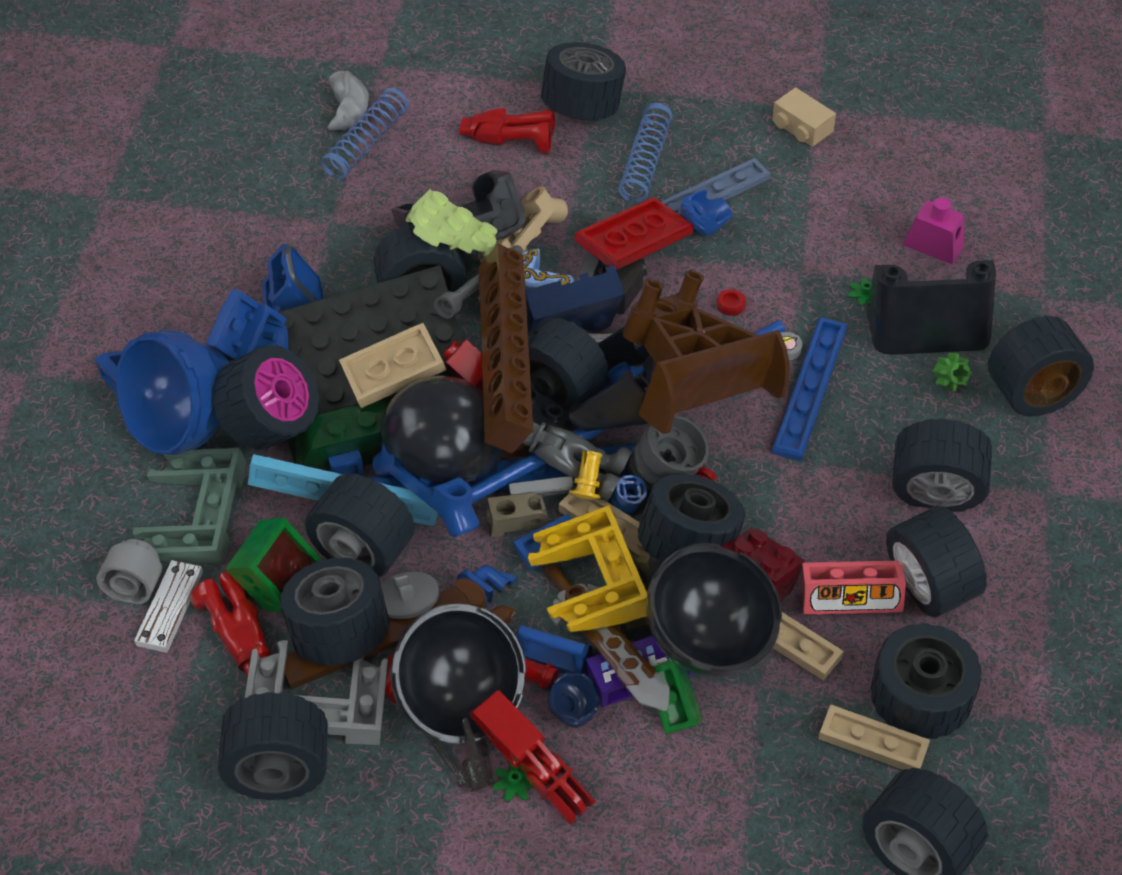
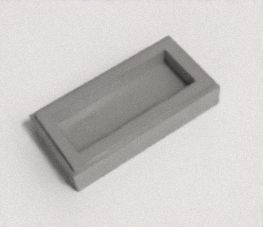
[508,476,574,497]

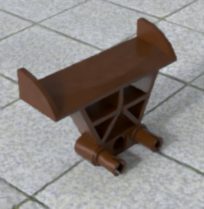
[623,270,790,434]

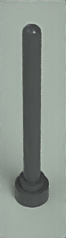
[434,245,523,319]

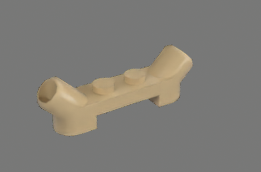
[477,186,568,263]

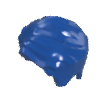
[680,189,733,236]

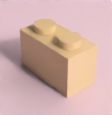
[772,87,836,147]

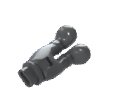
[523,422,632,501]

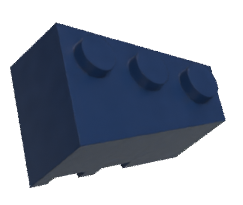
[525,265,625,333]

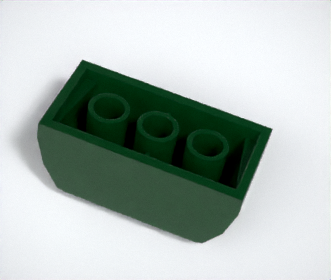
[287,398,391,472]

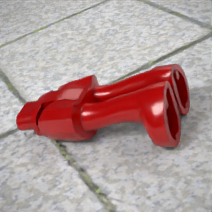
[460,108,555,154]

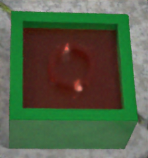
[226,518,322,612]

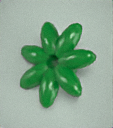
[848,277,871,306]
[493,764,534,802]

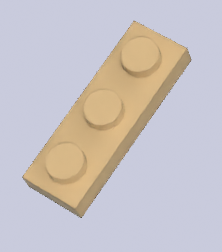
[818,704,930,770]

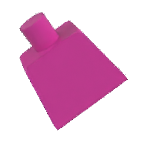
[903,197,964,265]

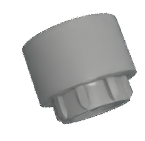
[96,539,162,604]

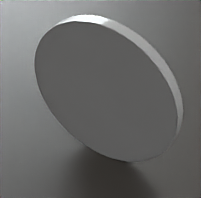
[381,571,439,619]

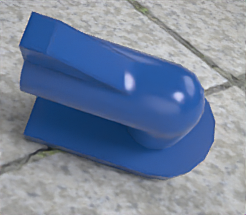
[457,565,517,608]

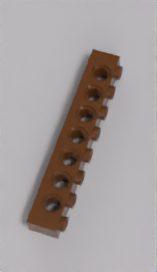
[479,244,533,453]

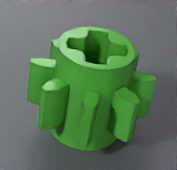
[932,352,972,391]

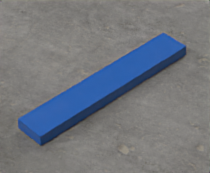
[772,317,848,462]

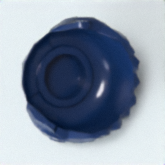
[547,672,600,728]

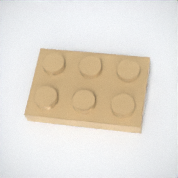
[339,323,446,408]

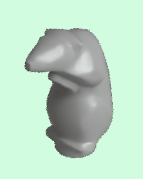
[327,71,369,131]

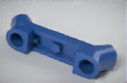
[373,442,479,538]

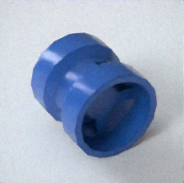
[608,475,647,515]

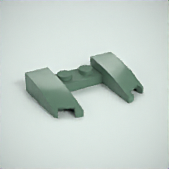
[133,448,247,565]

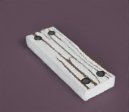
[134,560,203,653]

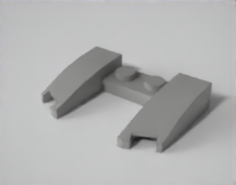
[245,640,388,745]

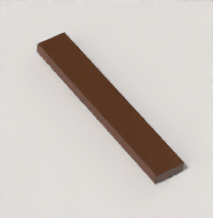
[285,586,468,689]

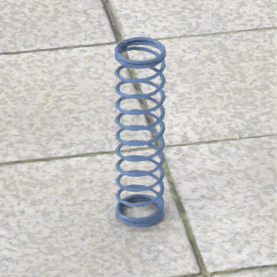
[321,88,409,180]
[618,103,672,202]

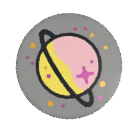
[781,332,802,360]

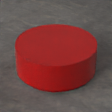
[717,289,746,316]

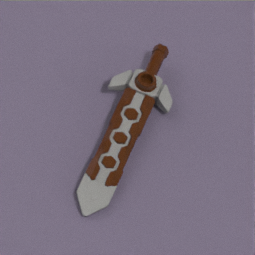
[543,563,670,711]

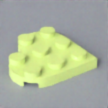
[406,189,497,256]

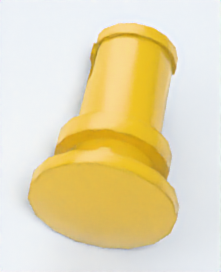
[569,450,603,500]

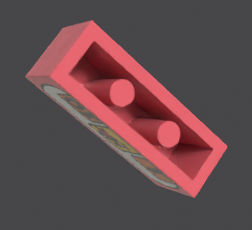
[801,561,906,615]

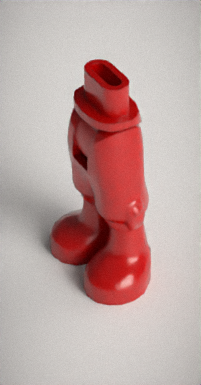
[190,571,271,678]

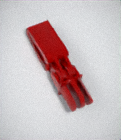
[470,690,596,825]

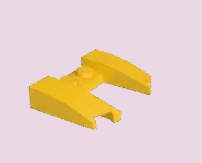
[528,505,647,632]

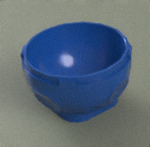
[115,330,230,455]

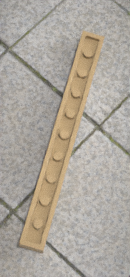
[559,485,844,681]

